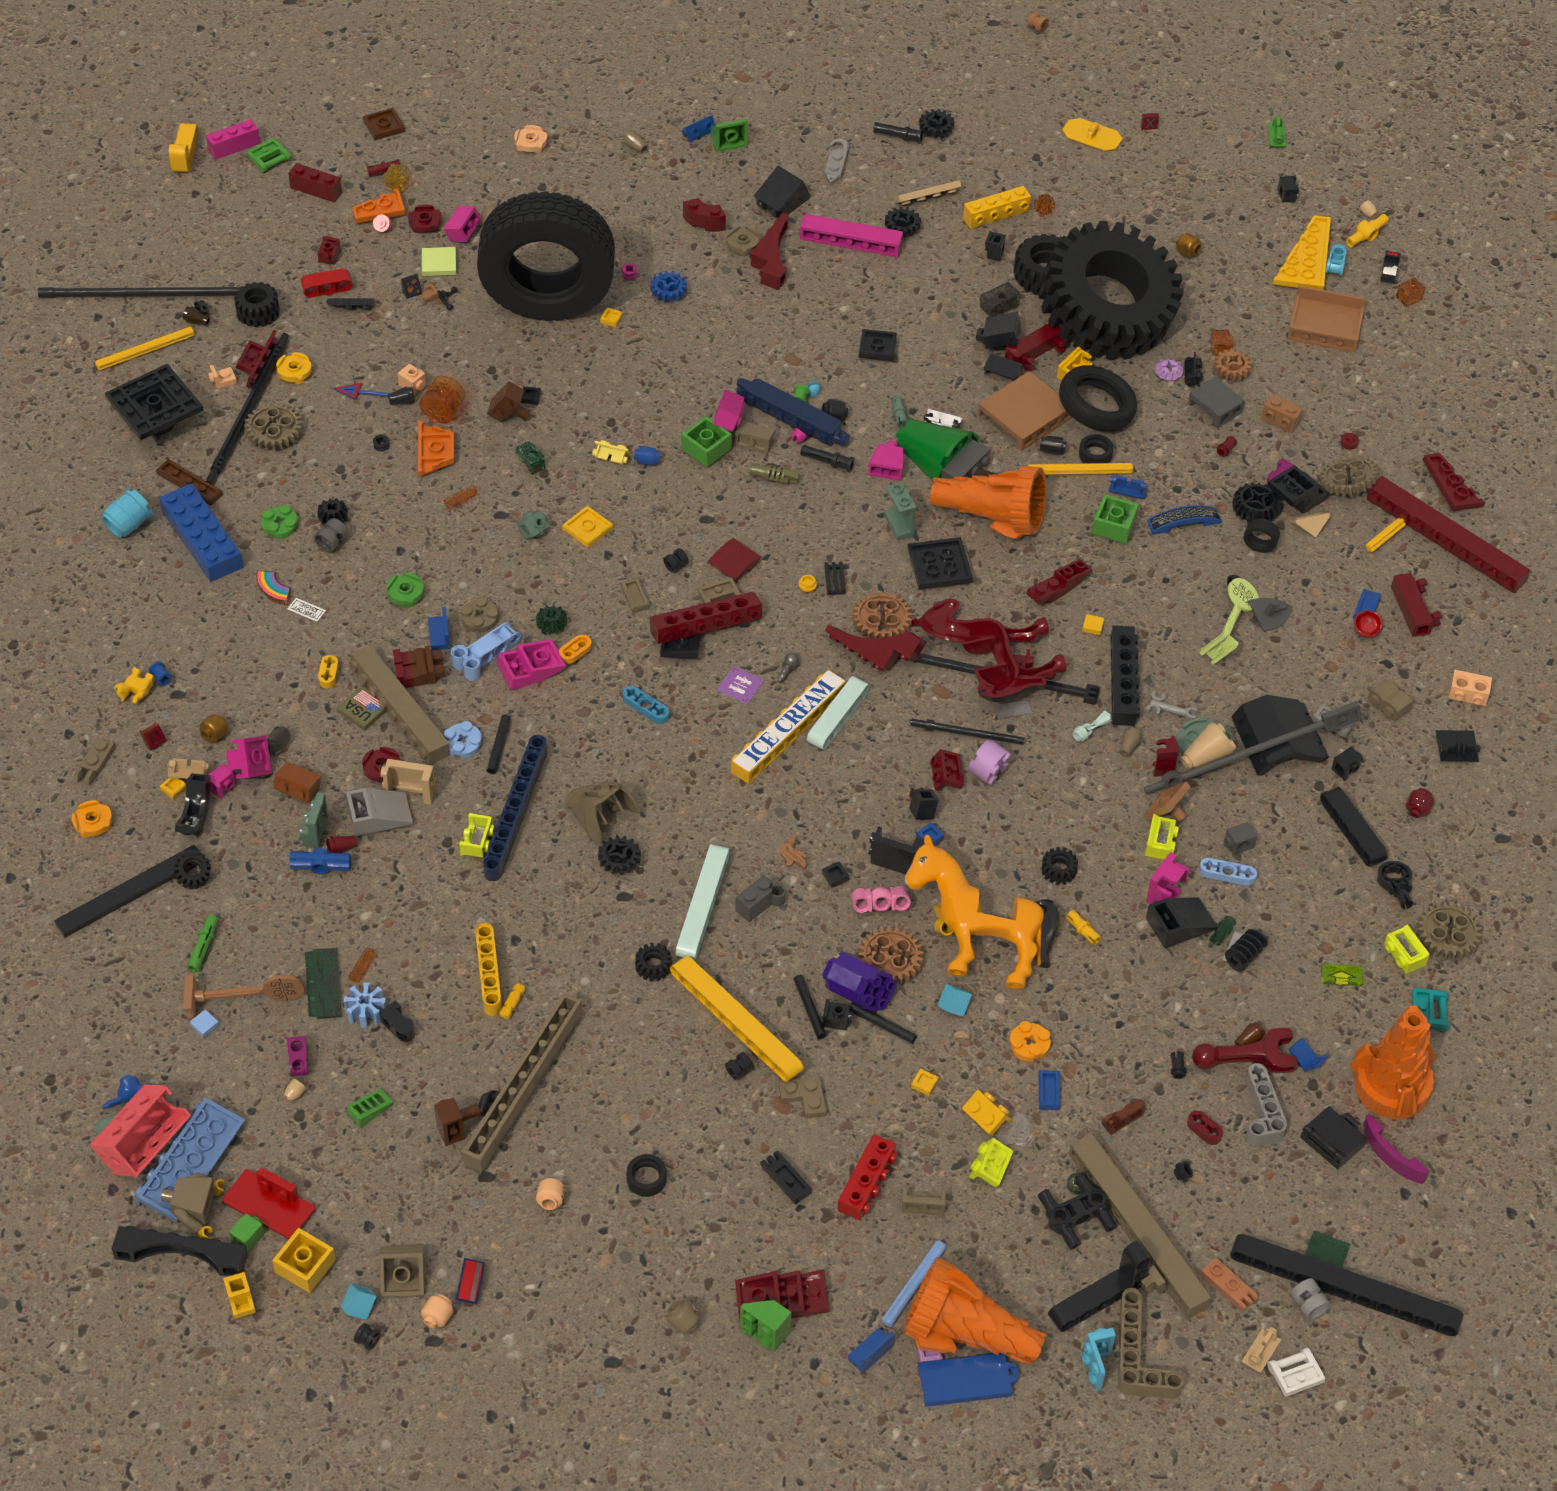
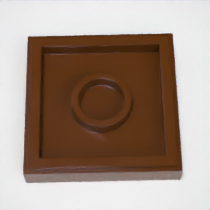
[363,108,405,141]

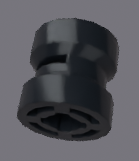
[663,548,689,573]
[725,1052,754,1080]

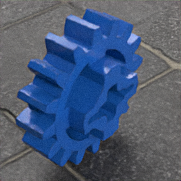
[650,271,687,302]

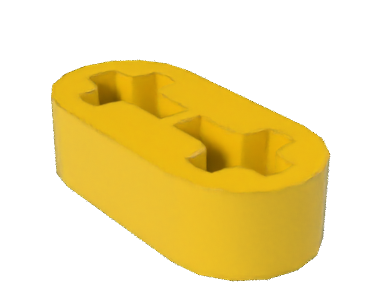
[318,655,339,689]

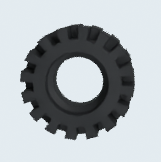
[1041,847,1078,885]
[174,850,211,889]
[635,942,672,982]

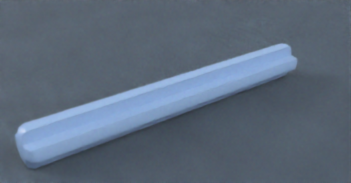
[882,1240,946,1327]

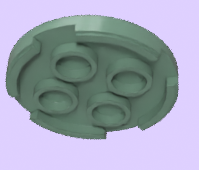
[1176,718,1234,756]

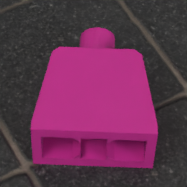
[868,440,903,481]

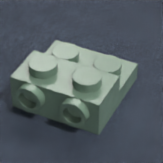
[299,792,329,848]

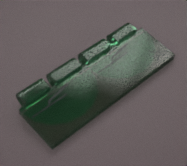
[305,948,342,1019]

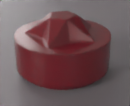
[1340,433,1359,450]

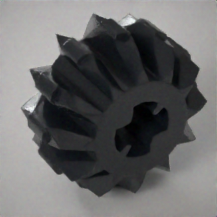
[317,498,348,525]

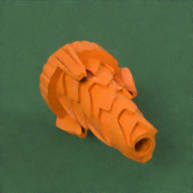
[929,466,1047,540]
[1350,1005,1436,1119]
[903,1257,1046,1364]

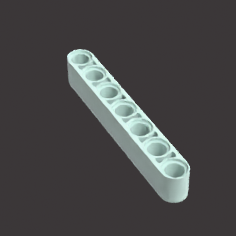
[676,844,730,961]

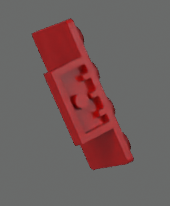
[222,1167,315,1239]

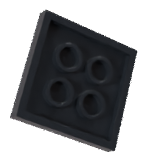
[907,537,973,589]

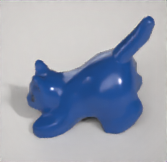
[102,1075,155,1109]

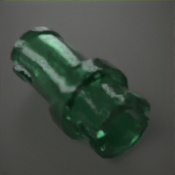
[1209,916,1236,946]

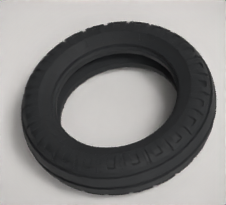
[1059,365,1137,432]

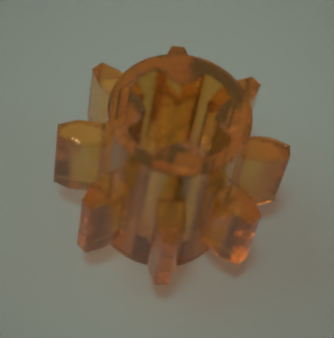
[1034,194,1055,215]

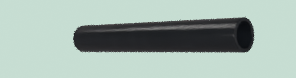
[486,714,511,774]
[793,975,827,1040]
[850,1002,917,1044]

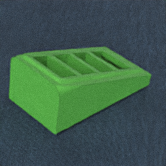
[347,1088,394,1128]

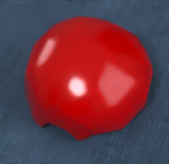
[1354,610,1383,638]

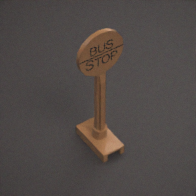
[183,974,304,1020]

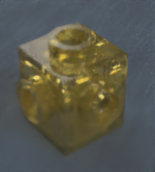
[384,164,409,191]

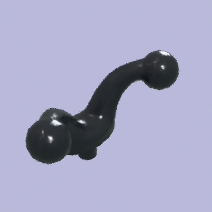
[437,286,457,310]

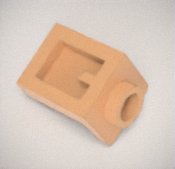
[208,365,237,389]

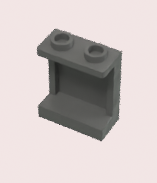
[1188,377,1244,429]

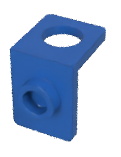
[1289,1038,1329,1072]

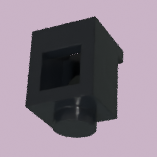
[1277,175,1299,203]
[985,231,1006,261]
[1331,747,1363,781]
[822,999,853,1031]

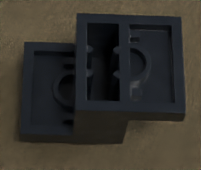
[1268,465,1329,513]

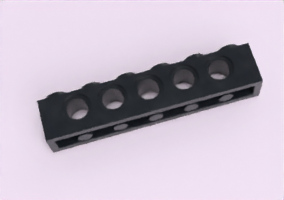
[1110,625,1140,726]

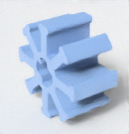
[344,982,386,1028]

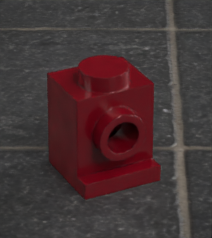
[317,236,341,265]

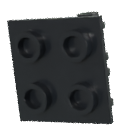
[1436,730,1480,762]

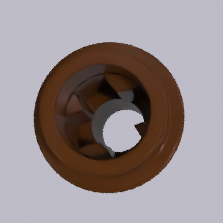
[1234,1022,1265,1046]

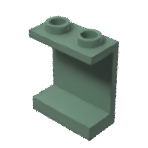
[884,482,916,541]

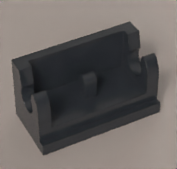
[983,353,1023,381]

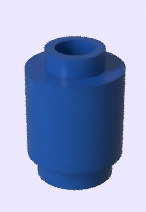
[634,446,660,466]

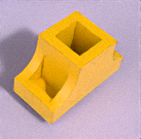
[223,1272,256,1319]

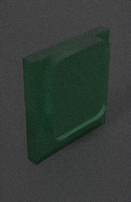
[1305,1231,1350,1268]

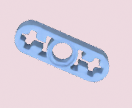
[1199,858,1257,886]

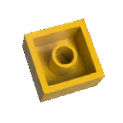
[272,1228,336,1293]

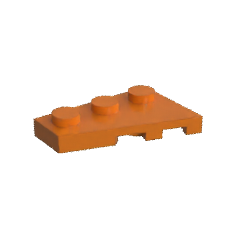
[352,188,405,223]

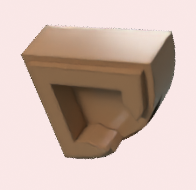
[423,283,439,304]

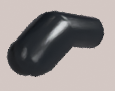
[194,300,209,314]
[478,1090,500,1116]

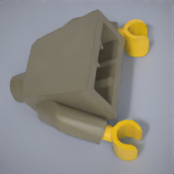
[161,1173,225,1240]

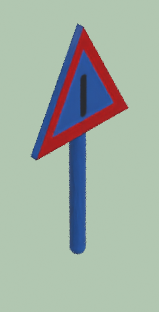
[333,382,391,399]

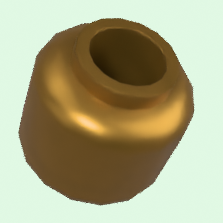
[1176,233,1202,258]
[199,714,228,742]

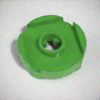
[261,505,298,539]
[387,573,424,608]

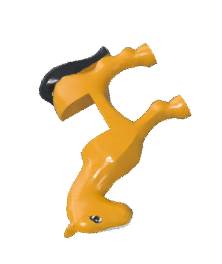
[905,834,1060,990]

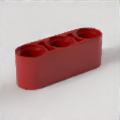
[301,269,353,298]

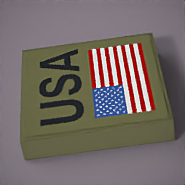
[336,685,387,731]

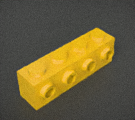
[963,186,1031,229]

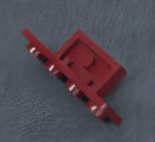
[236,330,278,388]

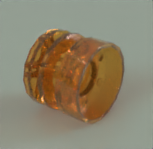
[419,376,465,423]

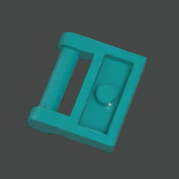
[1412,988,1449,1031]

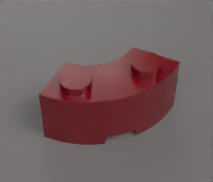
[683,198,726,232]

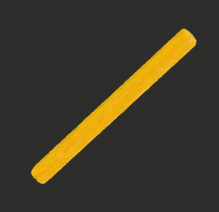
[95,327,194,370]
[1027,463,1133,475]

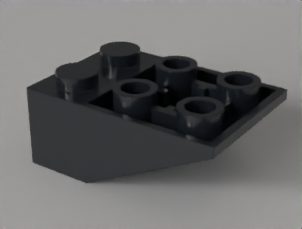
[1146,897,1218,948]

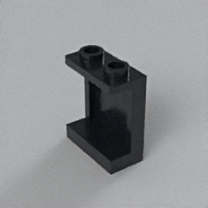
[868,826,923,874]

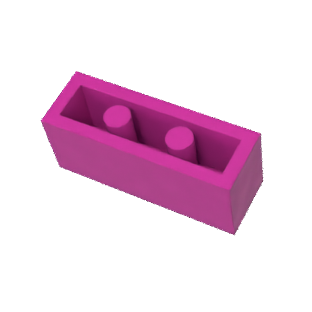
[206,119,260,160]
[713,390,746,432]

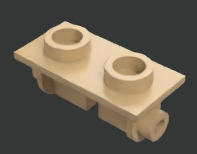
[167,758,209,779]
[1242,1327,1282,1373]

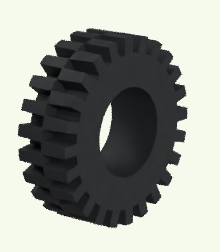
[1039,221,1184,360]

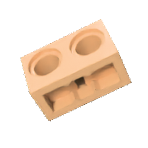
[1448,670,1492,706]

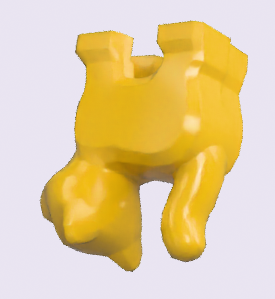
[114,667,155,704]

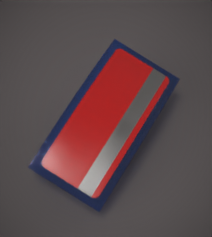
[455,1258,485,1305]

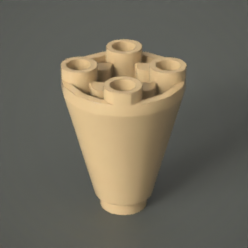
[1180,722,1236,770]

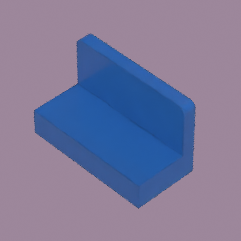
[428,607,450,651]
[848,1328,895,1373]

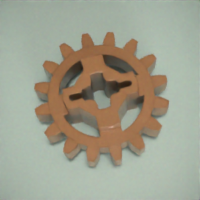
[1213,349,1252,381]

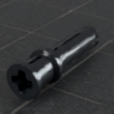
[873,122,923,144]
[800,445,855,472]

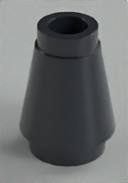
[388,386,415,405]

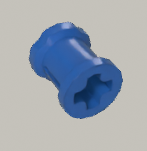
[148,661,173,686]

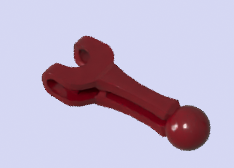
[1192,1028,1299,1074]

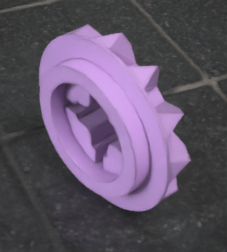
[1155,358,1183,381]

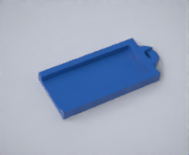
[917,1353,1019,1407]

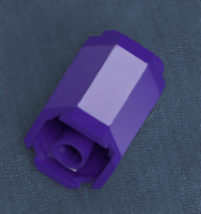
[822,951,896,1011]

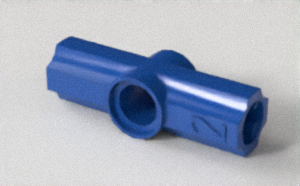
[289,848,351,874]

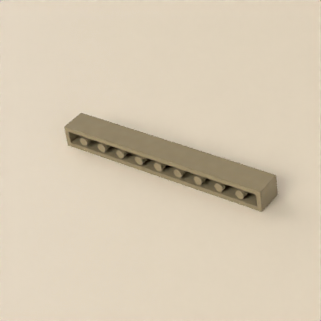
[462,993,582,1173]
[1069,1133,1211,1319]

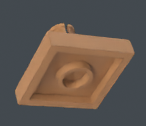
[1143,781,1191,822]

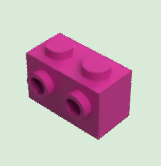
[444,206,481,242]

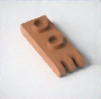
[1200,1258,1259,1312]

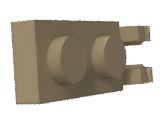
[74,737,115,785]

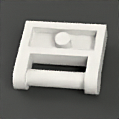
[1267,1347,1326,1397]

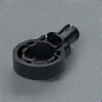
[1377,861,1413,909]

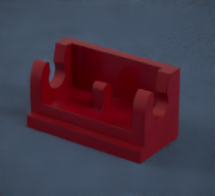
[1153,736,1179,777]

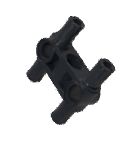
[1038,1172,1117,1250]

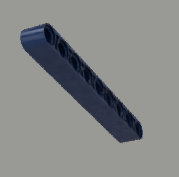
[483,735,547,881]

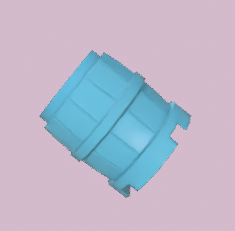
[101,488,154,538]

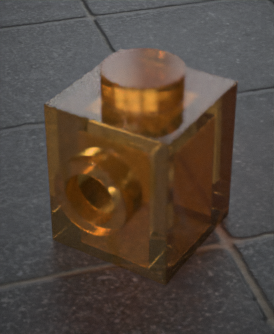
[1396,277,1425,307]
[1210,329,1233,357]

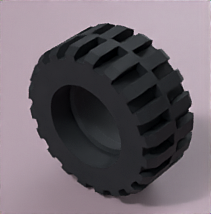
[1014,234,1062,295]

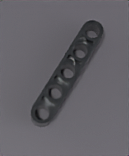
[1320,787,1388,867]

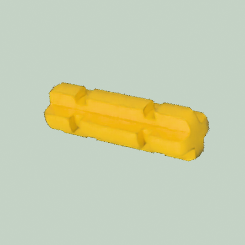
[500,983,525,1020]

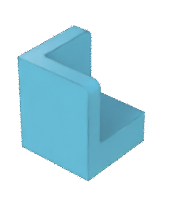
[938,984,972,1016]
[341,1283,377,1320]

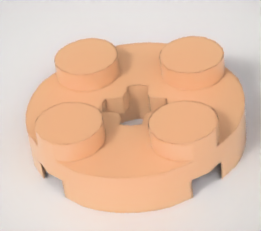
[514,125,547,153]

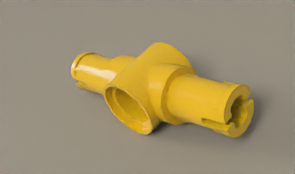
[1346,214,1389,248]

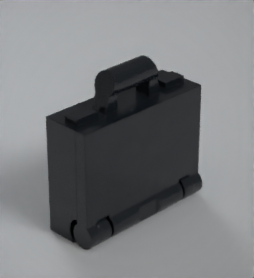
[975,311,1021,349]
[1300,1106,1367,1170]

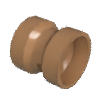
[1027,12,1049,33]

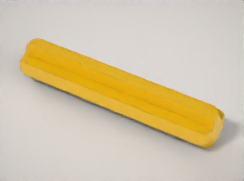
[1365,518,1406,552]

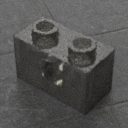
[980,282,1020,317]

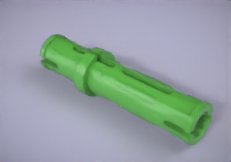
[187,915,219,973]

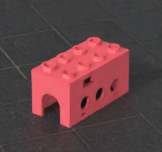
[89,1084,191,1177]

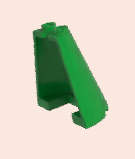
[896,418,979,481]

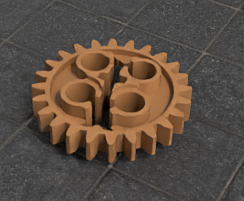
[852,591,913,638]
[858,926,924,985]

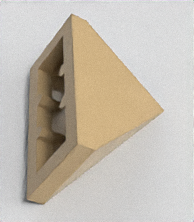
[1289,512,1330,537]

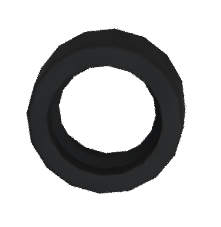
[1079,434,1113,463]
[1243,518,1280,553]
[626,1154,667,1197]

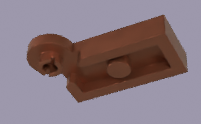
[1101,1099,1146,1135]

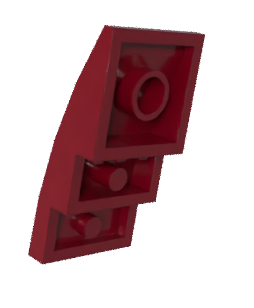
[735,1270,830,1320]

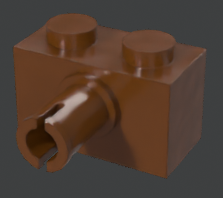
[487,381,530,423]
[434,1097,481,1146]

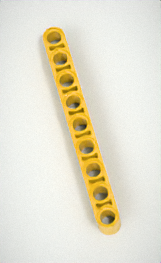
[670,955,804,1082]

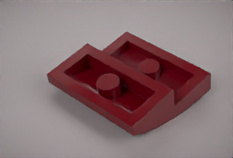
[708,538,761,583]

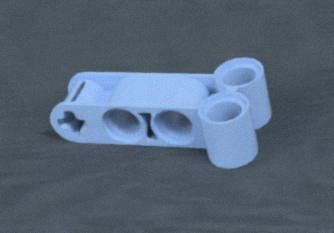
[451,622,522,681]

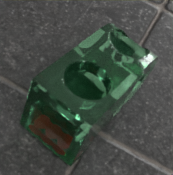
[515,441,546,475]

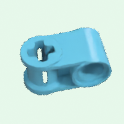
[1325,244,1347,277]

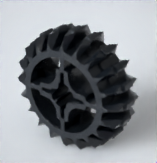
[1232,482,1281,524]

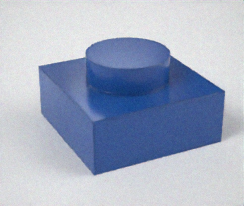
[916,822,944,845]

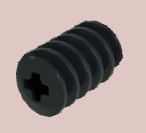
[1225,929,1268,972]

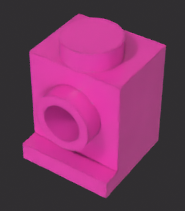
[209,764,237,799]

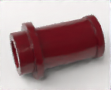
[1216,436,1237,457]

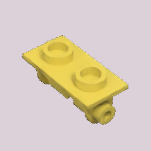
[592,440,631,465]

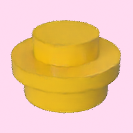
[799,575,817,592]

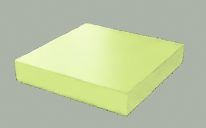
[422,247,456,276]

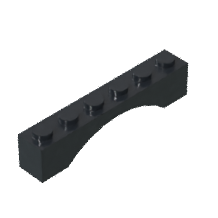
[111,1226,247,1277]

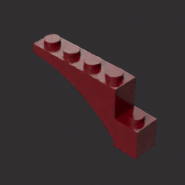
[749,213,789,290]
[825,625,927,671]

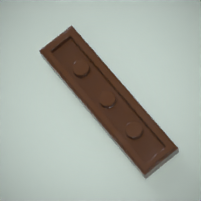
[156,459,223,506]

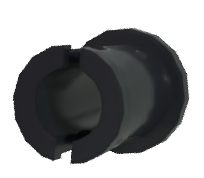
[1170,1051,1187,1079]

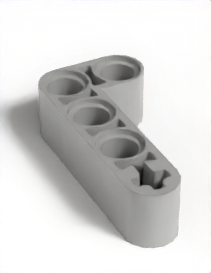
[1245,1063,1287,1146]

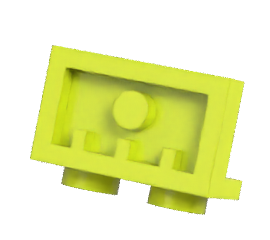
[969,1138,1013,1187]

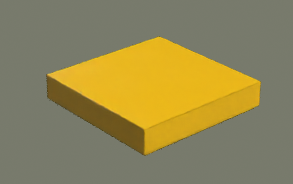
[562,506,613,548]

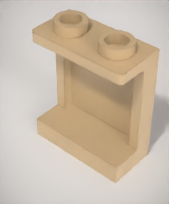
[381,759,436,804]

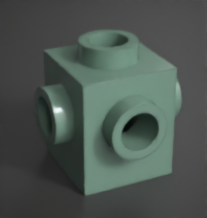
[516,510,549,539]

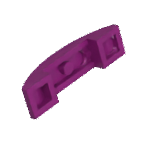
[1363,1114,1429,1184]

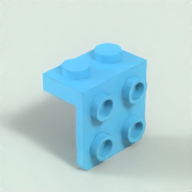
[1081,1328,1116,1391]

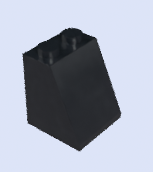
[754,165,811,217]

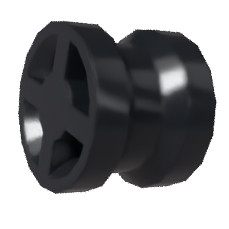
[354,1323,381,1351]

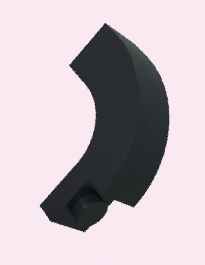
[175,773,211,835]

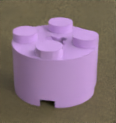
[968,739,1012,786]

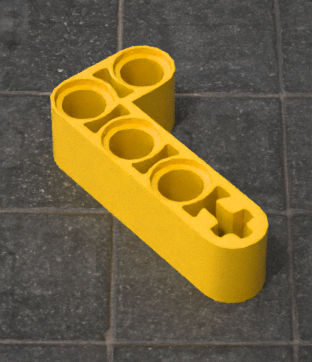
[169,123,198,172]

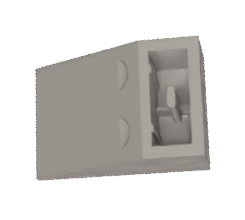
[346,788,413,836]

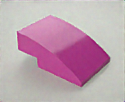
[496,639,566,690]

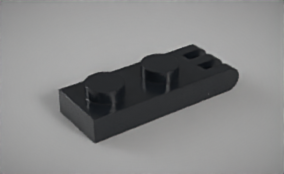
[326,298,375,309]
[760,1151,812,1204]

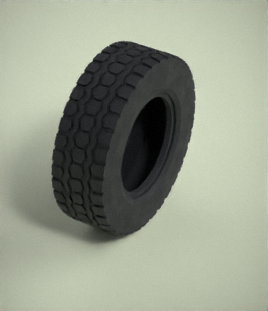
[477,192,615,321]

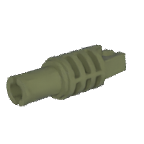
[749,463,799,484]

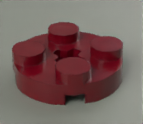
[408,204,442,233]
[362,747,401,783]

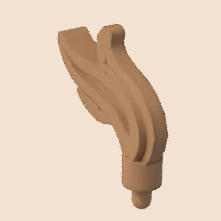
[780,836,806,870]

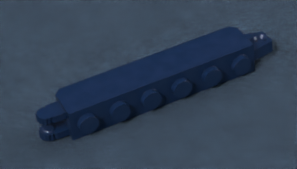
[736,378,850,447]

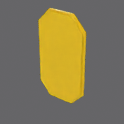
[1062,118,1123,151]

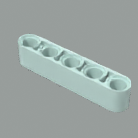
[807,676,870,750]

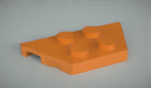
[418,421,454,476]

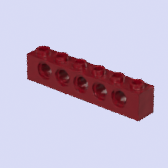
[650,591,762,644]

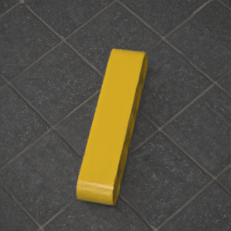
[475,923,502,1016]

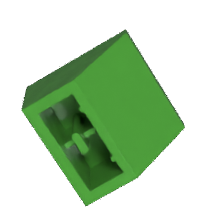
[740,1300,792,1352]

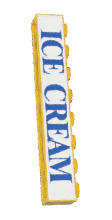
[731,669,846,784]

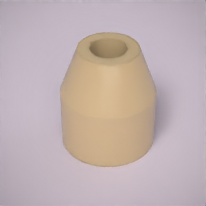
[1359,200,1377,218]
[284,1079,306,1102]

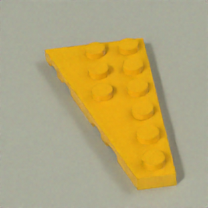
[1272,215,1331,290]

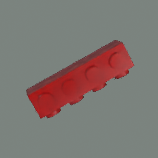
[837,1134,898,1221]

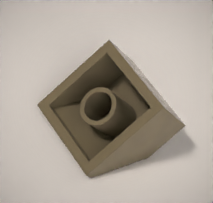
[379,1246,425,1297]

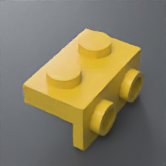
[962,1090,1013,1136]

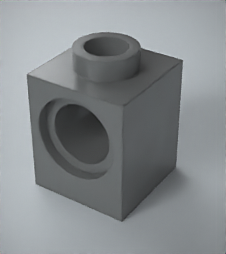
[1224,822,1257,855]

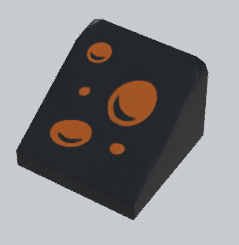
[401,274,422,299]

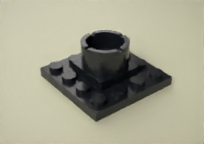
[105,364,204,440]

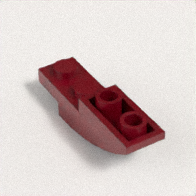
[1026,559,1092,604]

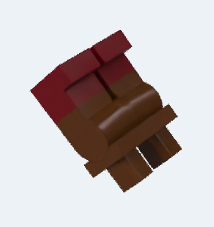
[393,646,446,688]

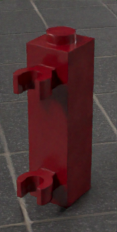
[1005,323,1066,371]
[1391,573,1443,637]

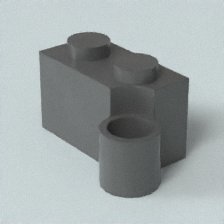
[735,875,786,922]

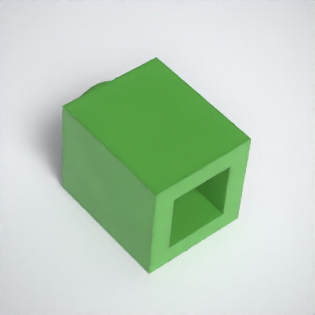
[229,1213,264,1253]

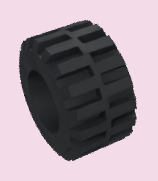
[234,282,280,327]

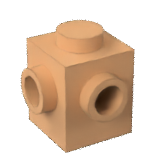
[397,364,426,395]

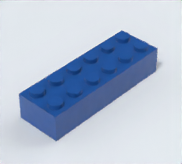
[159,483,244,582]

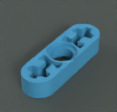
[623,686,669,724]

